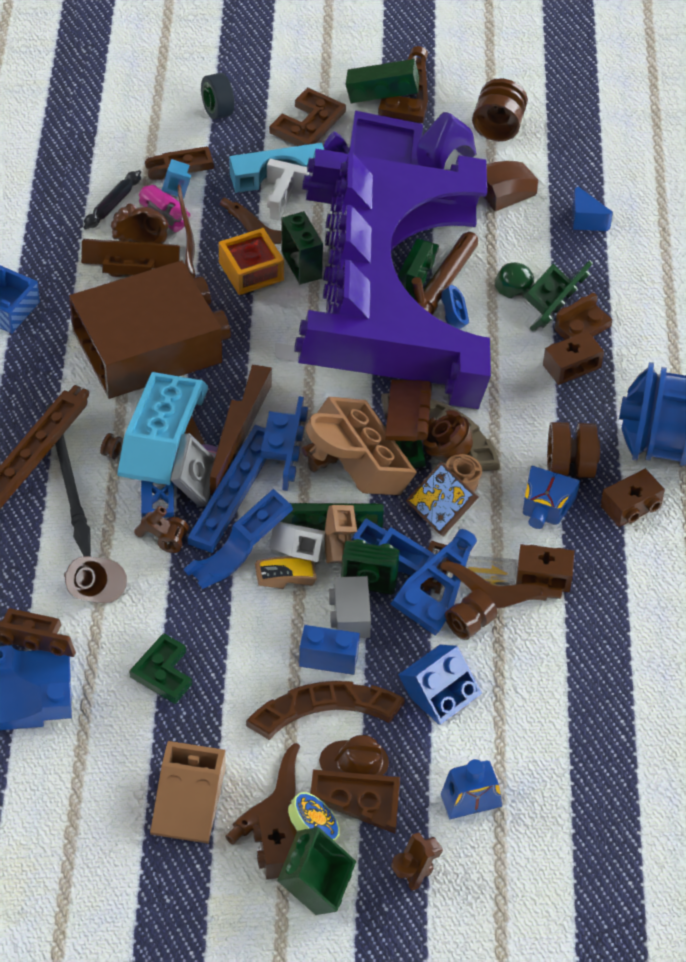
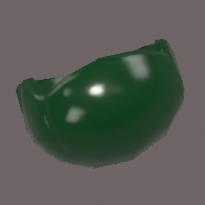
[495,262,534,299]

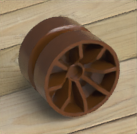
[547,422,600,479]

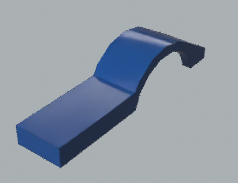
[183,489,293,589]

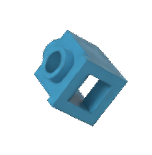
[162,159,191,199]

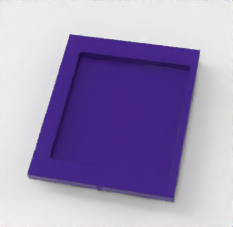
[349,110,423,165]

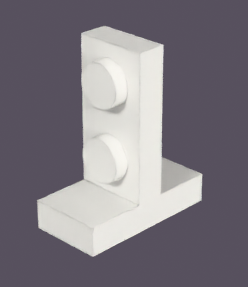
[267,159,309,220]

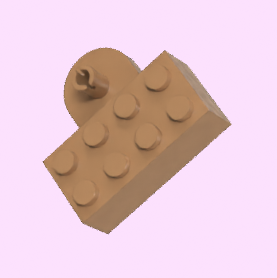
[305,397,417,495]

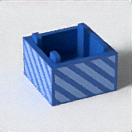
[0,265,40,334]

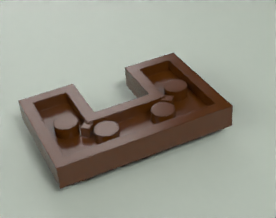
[269,87,346,146]

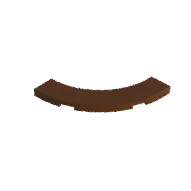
[246,681,405,740]

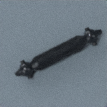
[83,170,141,230]

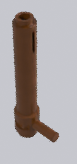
[412,232,478,315]

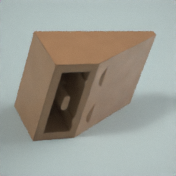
[150,741,226,844]

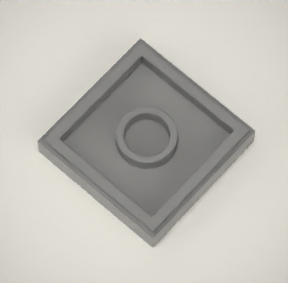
[171,433,215,507]

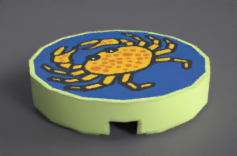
[288,792,339,841]

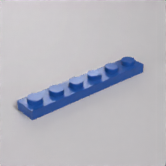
[188,425,267,553]

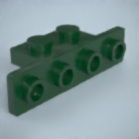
[398,239,439,299]
[523,260,593,331]

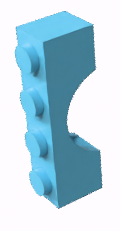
[229,143,324,193]

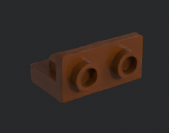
[554,292,612,340]

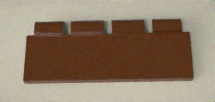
[385,380,432,441]

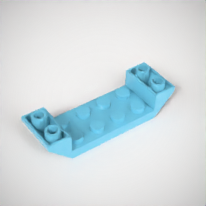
[117,372,208,485]

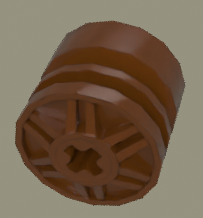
[472,78,528,142]

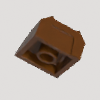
[484,161,538,212]

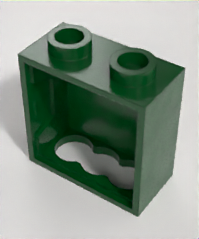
[281,211,323,285]
[277,827,356,915]

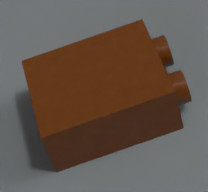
[69,260,231,399]

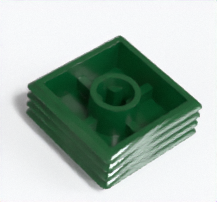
[341,539,400,595]

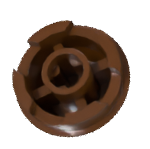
[422,410,473,463]

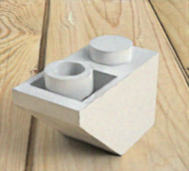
[269,522,325,562]

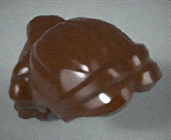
[111,203,169,244]

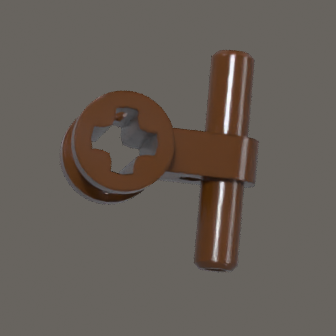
[134,506,189,553]

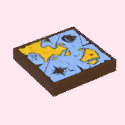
[406,462,479,537]

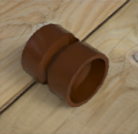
[445,589,498,640]

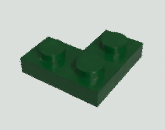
[129,633,192,704]

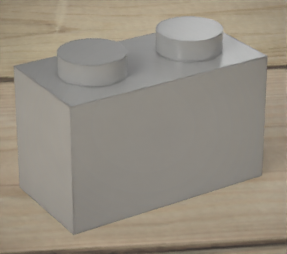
[329,576,371,638]

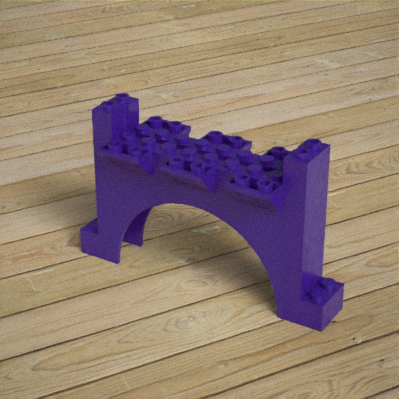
[294,148,491,410]

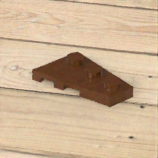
[310,769,400,834]

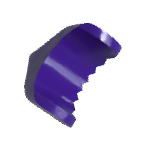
[417,112,477,169]

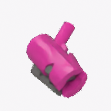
[139,185,191,232]

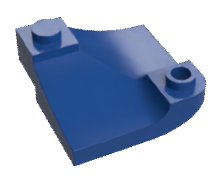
[0,645,72,730]

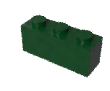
[345,59,420,104]

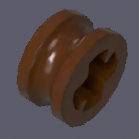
[100,433,123,459]

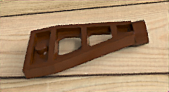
[378,46,428,123]

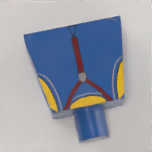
[522,466,580,529]
[441,759,502,820]

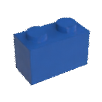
[299,625,360,675]

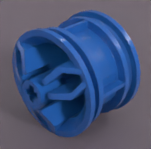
[619,362,686,467]

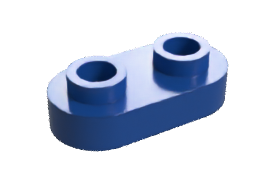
[441,285,469,329]

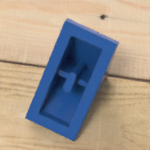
[572,187,613,231]

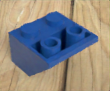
[398,644,482,725]

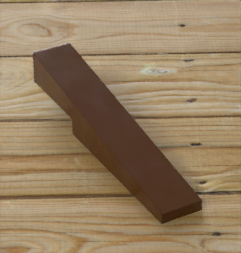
[210,365,272,495]

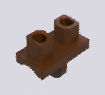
[391,832,443,891]

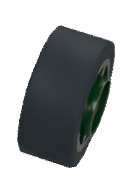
[201,73,234,119]

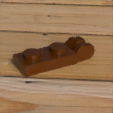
[144,146,214,180]

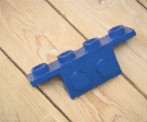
[261,396,308,491]

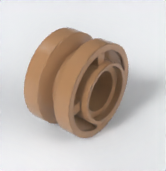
[446,454,482,492]

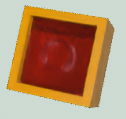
[218,228,284,295]

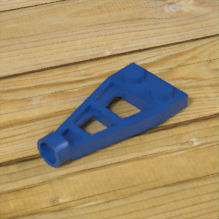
[390,529,477,636]

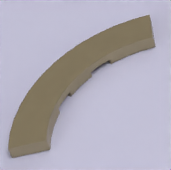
[381,393,500,471]

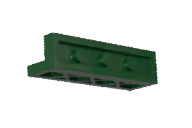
[280,503,384,531]

